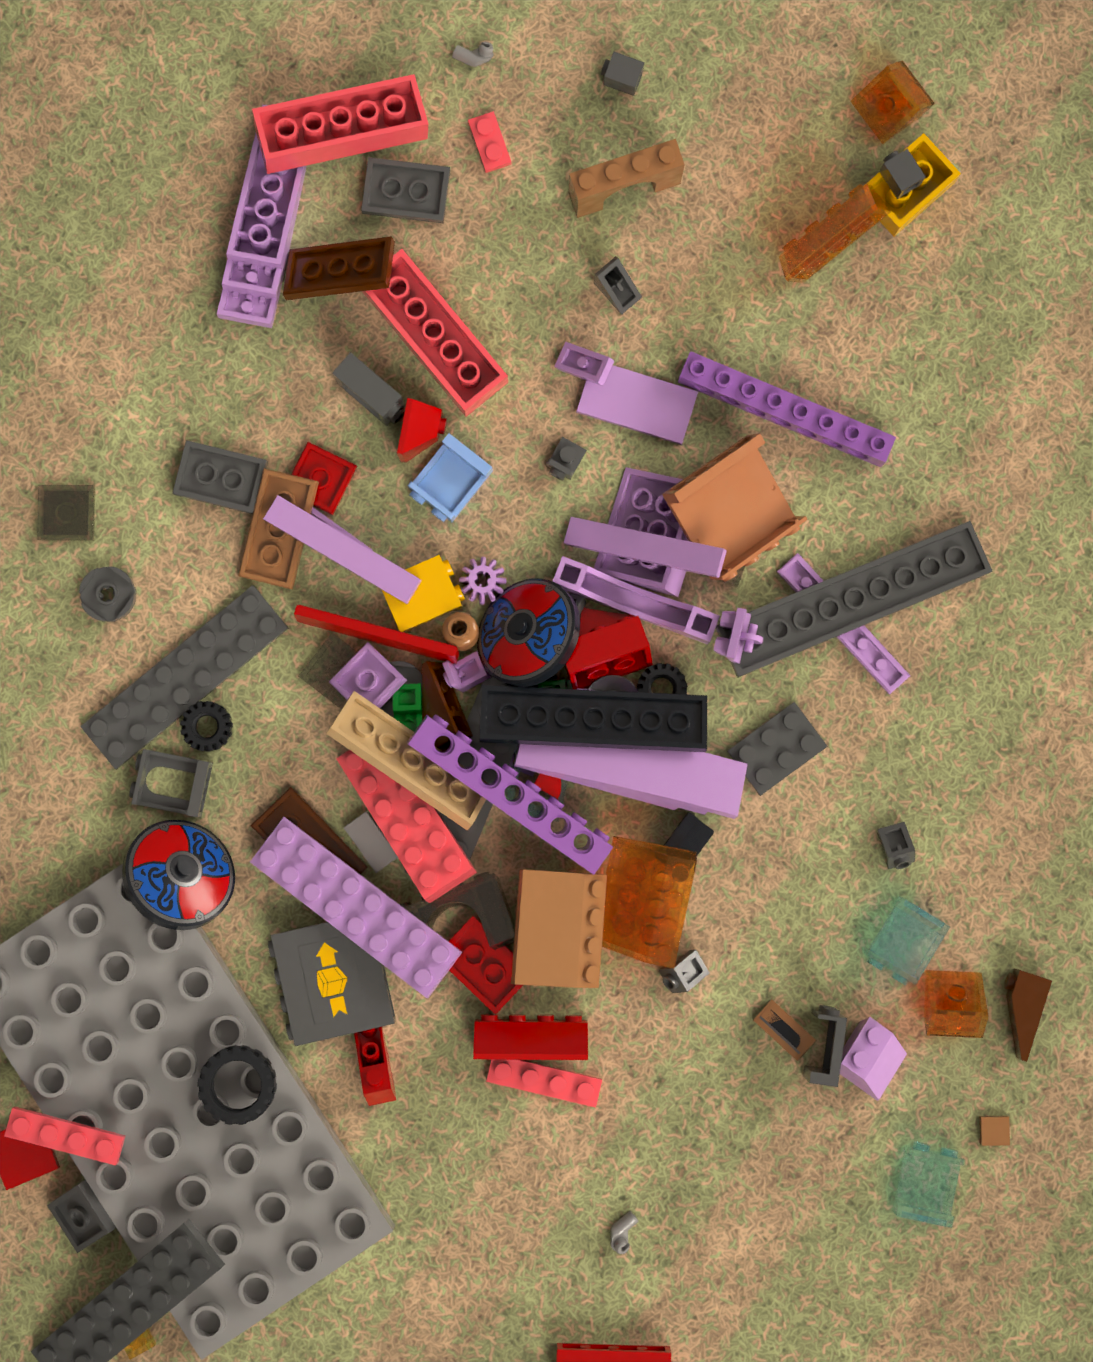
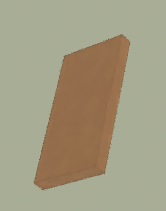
[238,468,319,590]

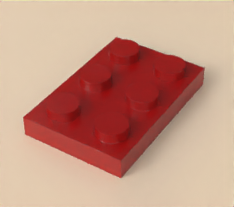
[448,915,523,1015]

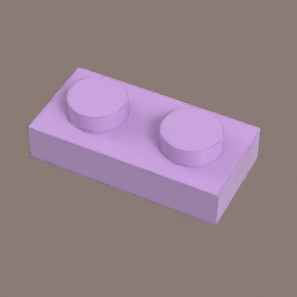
[554,342,614,386]

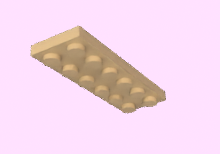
[326,691,488,830]

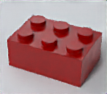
[564,616,653,689]

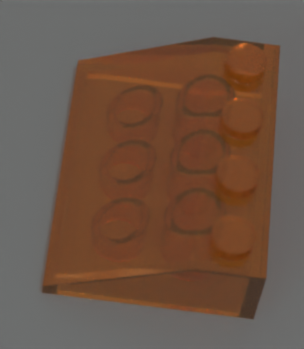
[779,184,891,283]
[602,836,697,968]

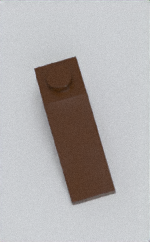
[422,661,473,751]
[1004,968,1052,1062]

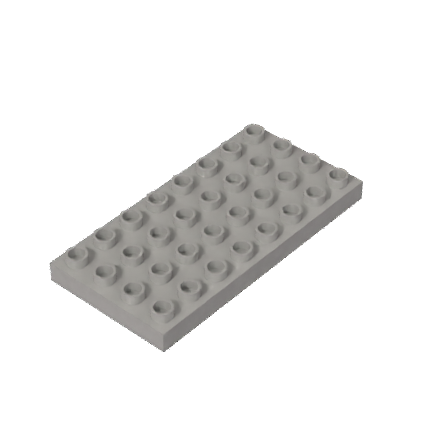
[0,864,395,1360]

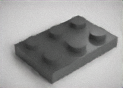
[361,157,451,224]
[172,440,268,514]
[727,702,828,796]

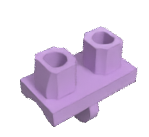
[714,608,763,664]

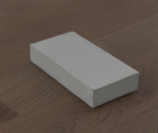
[344,811,398,873]

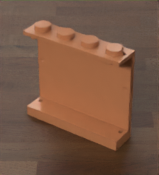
[662,433,808,582]

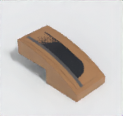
[753,1000,817,1061]

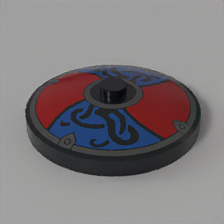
[477,578,580,687]
[122,820,235,930]

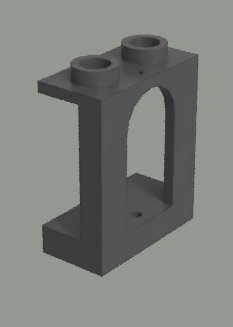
[129,749,213,817]
[803,1005,847,1087]

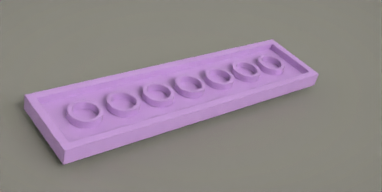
[250,817,462,998]

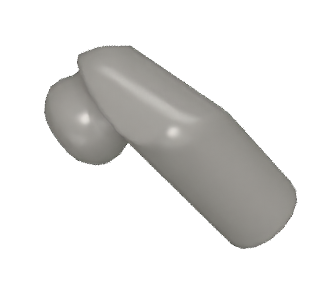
[452,42,494,67]
[610,1210,639,1254]

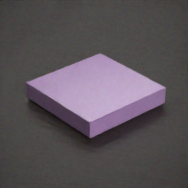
[329,642,407,708]

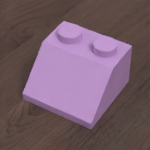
[840,1017,907,1101]

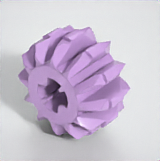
[459,557,507,605]

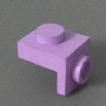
[442,651,491,692]

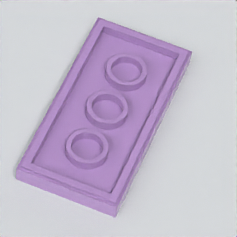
[576,365,698,445]

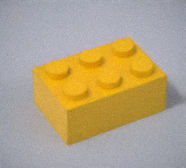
[857,133,961,237]

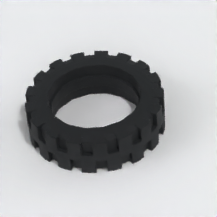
[197,1045,277,1125]

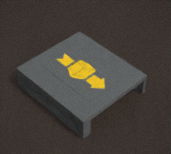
[268,922,396,1046]

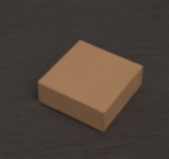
[979,1116,1010,1146]

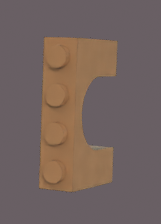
[568,139,685,218]

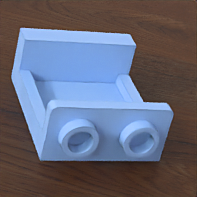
[407,433,493,522]

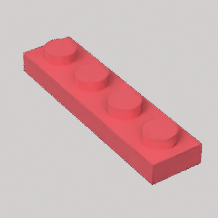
[486,1059,602,1108]
[5,1107,126,1165]

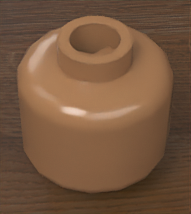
[442,612,479,651]

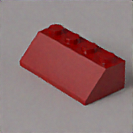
[473,1014,588,1060]

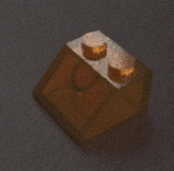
[850,60,935,144]
[924,970,989,1038]

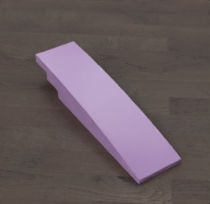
[217,105,307,328]
[514,744,747,819]

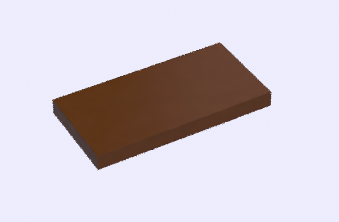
[283,236,395,301]
[250,787,368,874]

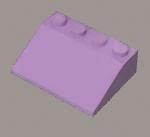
[594,467,688,597]

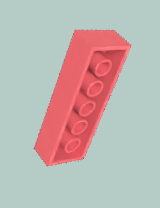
[252,74,428,174]
[362,249,508,417]
[336,750,477,903]

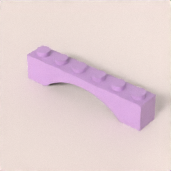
[552,556,720,645]

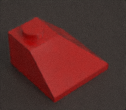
[397,398,447,463]

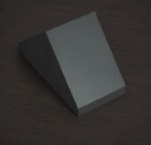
[594,256,642,315]

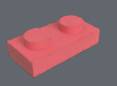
[468,111,512,173]

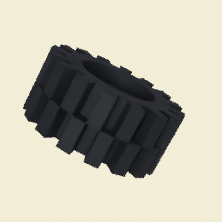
[637,663,688,694]
[180,701,233,752]

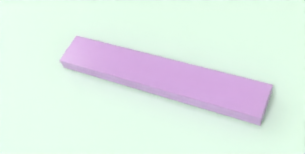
[263,495,422,604]
[564,517,727,578]
[777,553,910,695]

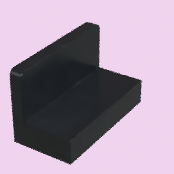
[655,812,714,876]

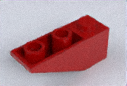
[354,1027,396,1106]

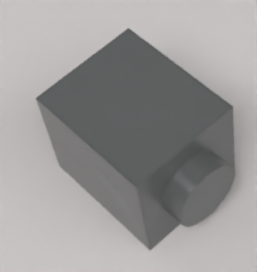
[601,52,645,96]
[879,149,926,199]

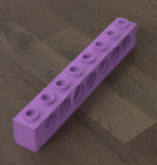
[678,351,896,467]
[407,714,613,875]

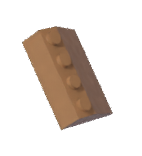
[511,869,607,988]

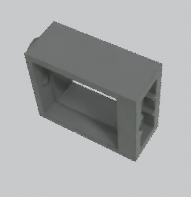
[332,352,405,426]

